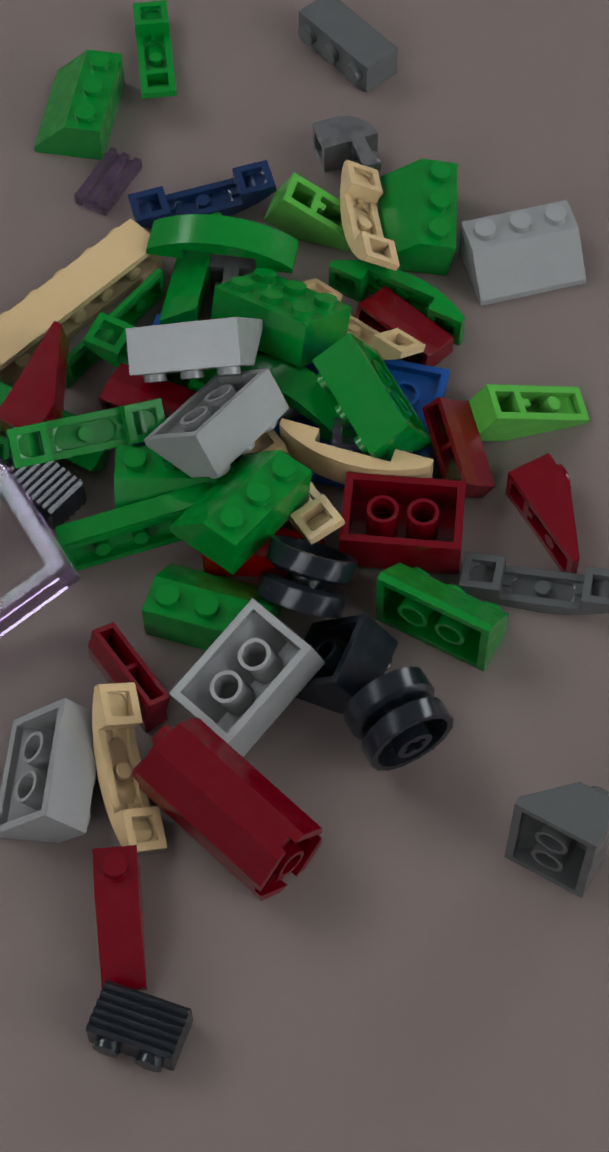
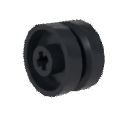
[256,535,358,618]
[344,667,454,771]

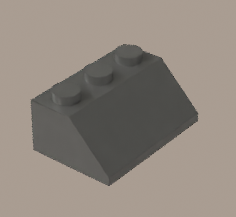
[504,782,609,898]

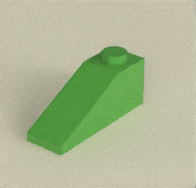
[264,172,353,253]
[469,384,590,441]

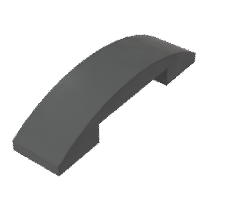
[459,551,609,615]

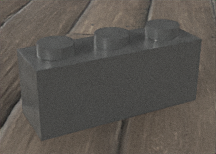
[298,0,398,93]

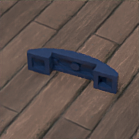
[128,160,277,228]

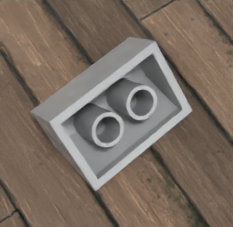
[459,200,586,306]
[125,317,263,383]
[144,368,289,479]
[169,598,325,757]
[0,698,97,843]

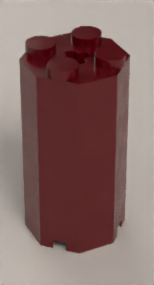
[132,718,322,901]

